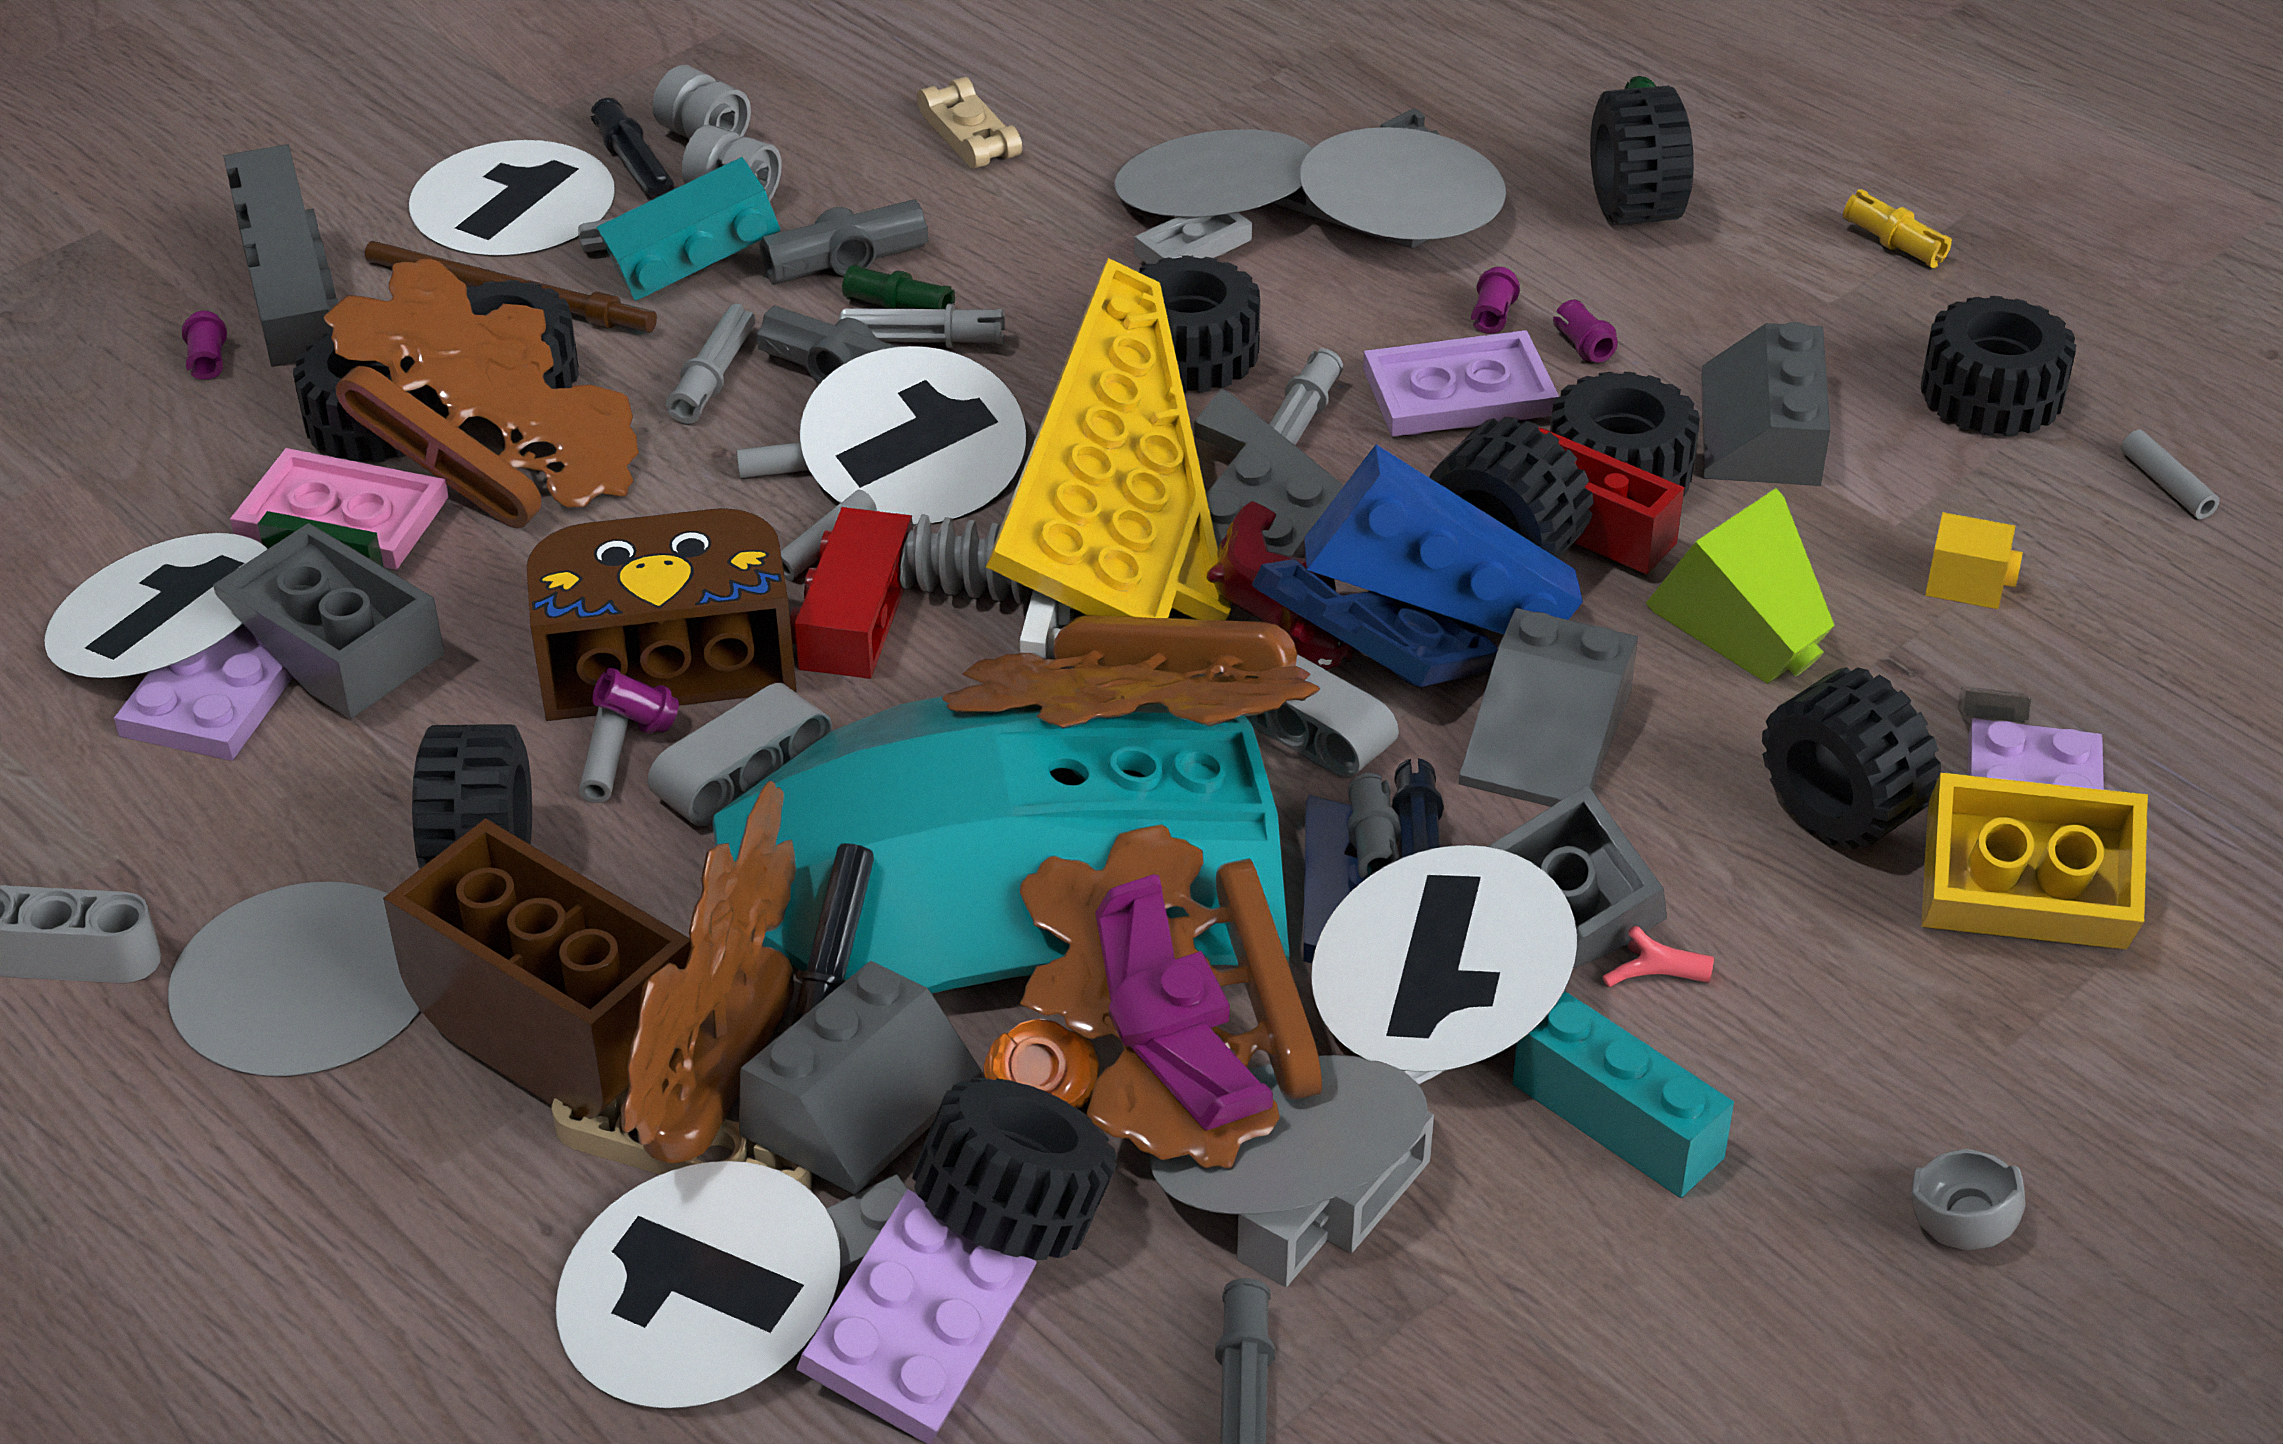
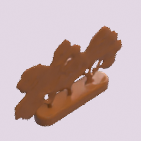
[324,259,639,528]
[942,615,1320,728]
[621,781,796,1163]
[1020,824,1322,1168]

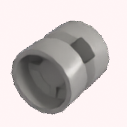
[652,65,751,140]
[682,125,782,201]

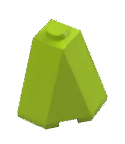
[1646,488,1835,684]

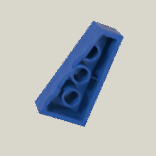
[1304,444,1583,634]

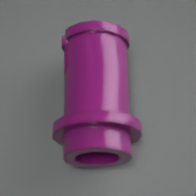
[1471,266,1521,334]
[1553,299,1618,363]
[182,311,227,380]
[593,668,679,734]

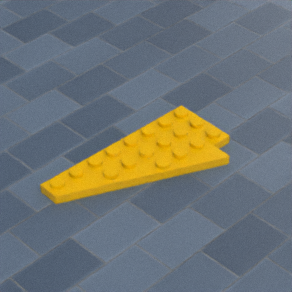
[986,258,1231,621]

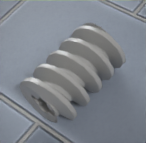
[900,514,1030,604]

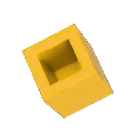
[1925,512,2023,609]

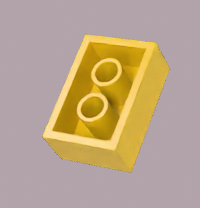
[1921,773,2148,950]

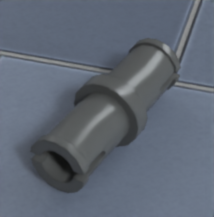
[1347,772,1401,879]

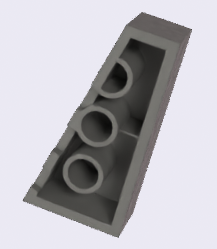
[223,144,339,367]

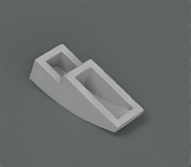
[1237,1111,1434,1288]

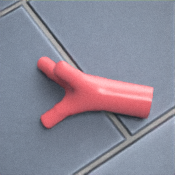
[1603,926,1714,987]

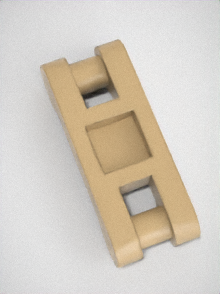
[917,77,1022,169]

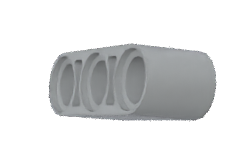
[1245,654,1399,777]
[647,683,832,826]
[0,885,161,983]

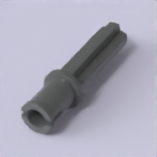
[1215,1278,1275,1444]

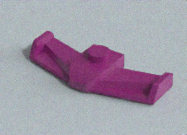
[1095,874,1273,1131]

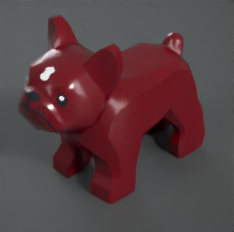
[1206,501,1355,671]

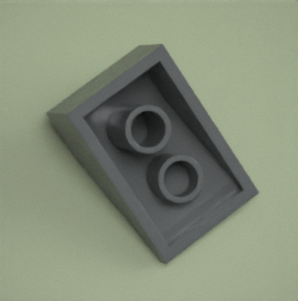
[213,523,445,719]
[1459,608,1638,807]
[1487,784,1667,969]

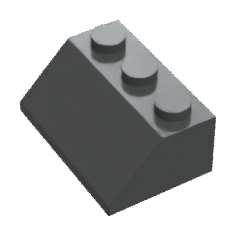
[1701,322,1830,486]
[739,960,981,1195]

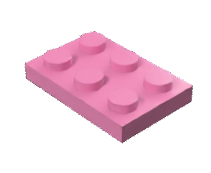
[230,448,449,570]

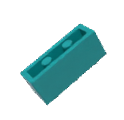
[597,156,781,301]
[1512,990,1735,1198]

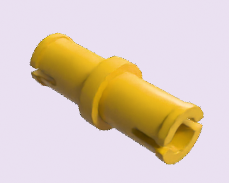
[1843,189,1952,268]

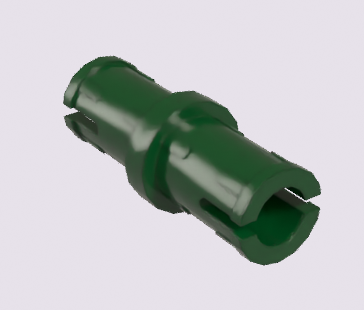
[842,265,955,309]

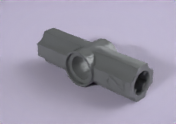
[759,199,929,285]
[757,305,897,384]

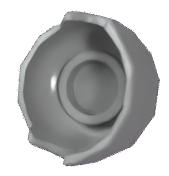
[1911,1148,2025,1251]

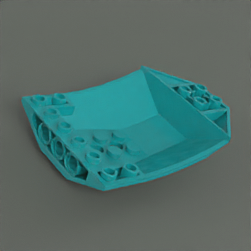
[713,696,1290,994]

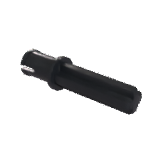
[591,97,674,200]
[1391,758,1444,859]
[791,843,874,1026]

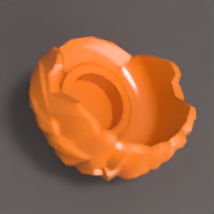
[984,1018,1099,1109]

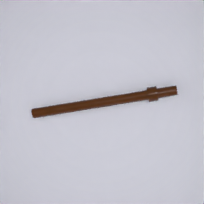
[365,241,657,333]

